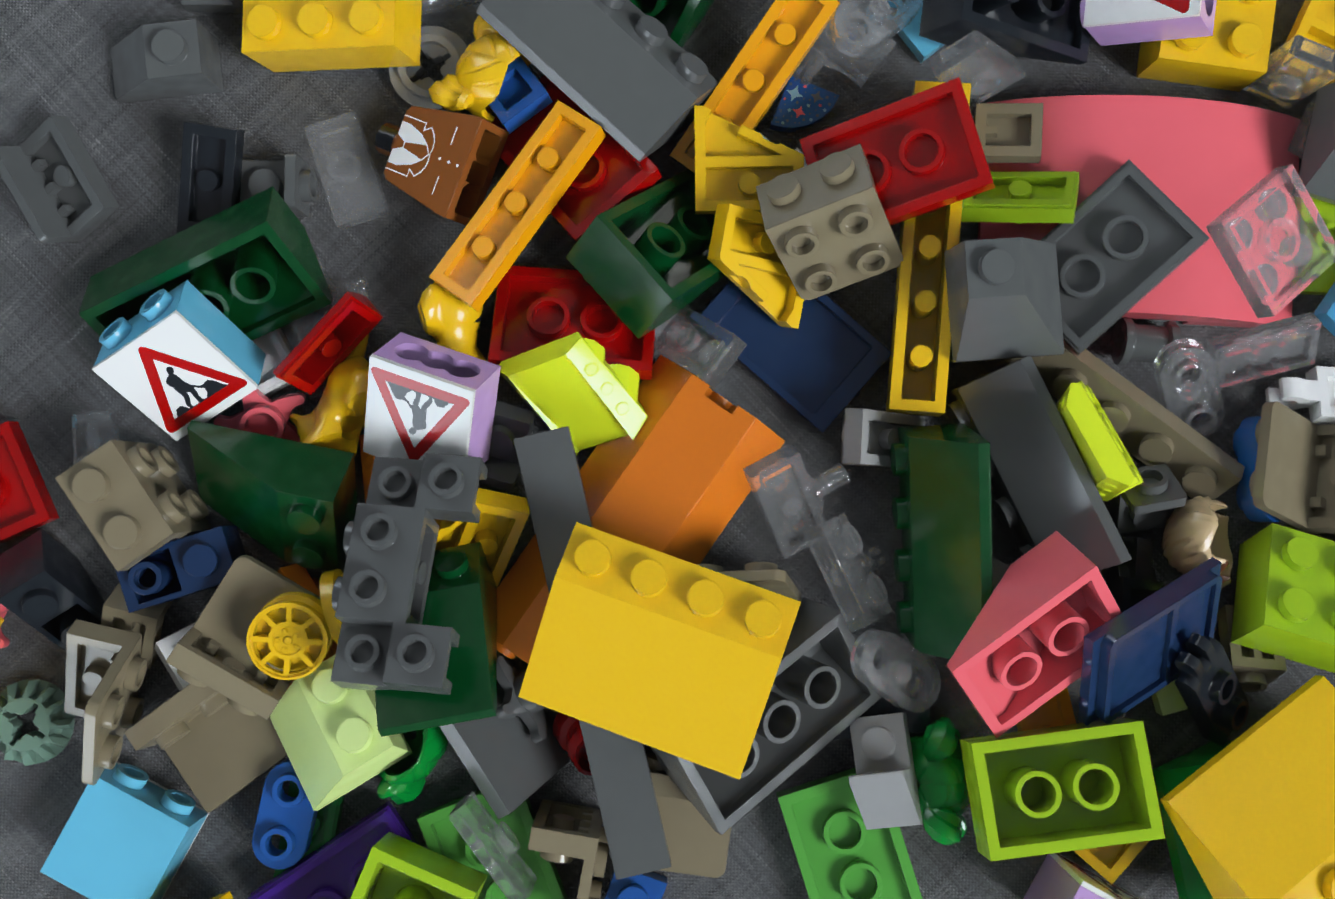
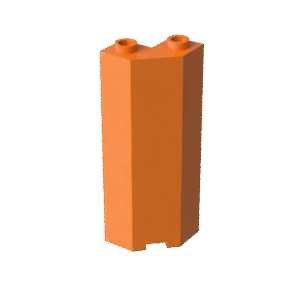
[497,354,785,664]

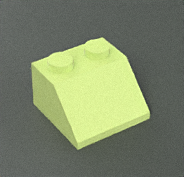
[270,654,413,811]

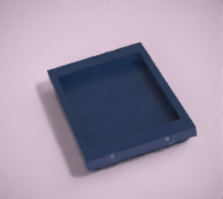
[695,281,891,433]
[1078,557,1222,726]

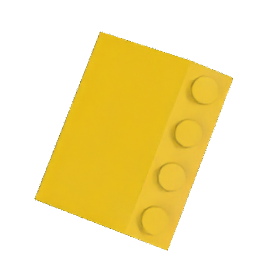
[518,522,801,780]
[1160,675,1335,899]

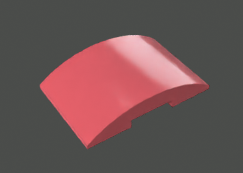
[977,95,1301,330]

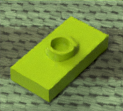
[961,171,1080,224]

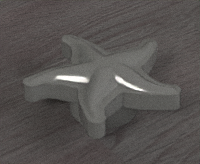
[496,655,551,743]

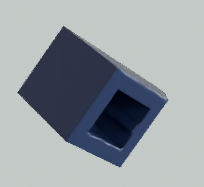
[115,526,246,613]

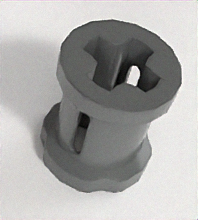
[1111,317,1181,369]

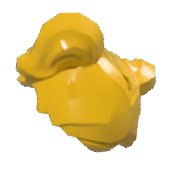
[428,15,531,122]

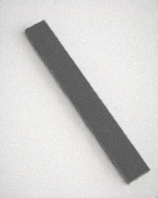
[513,426,671,880]

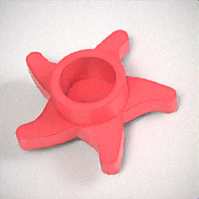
[214,389,306,442]

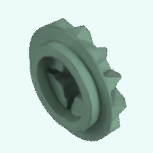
[0,679,75,766]

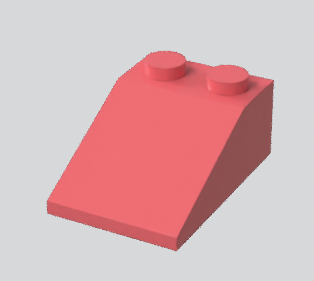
[946,531,1122,738]

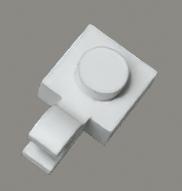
[1265,366,1335,424]

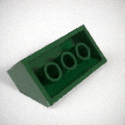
[78,186,332,341]
[890,423,993,659]

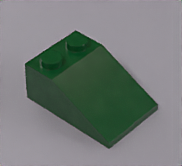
[566,169,724,339]
[187,420,357,571]
[375,542,497,737]

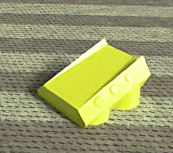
[499,332,648,456]
[1056,381,1144,501]

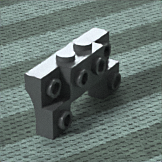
[330,453,488,695]

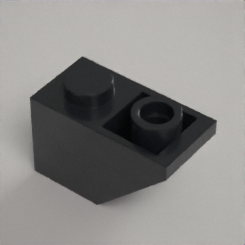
[0,529,105,651]

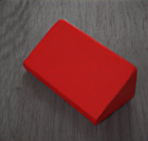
[273,291,383,395]

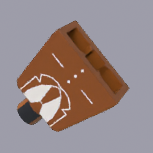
[375,106,509,225]

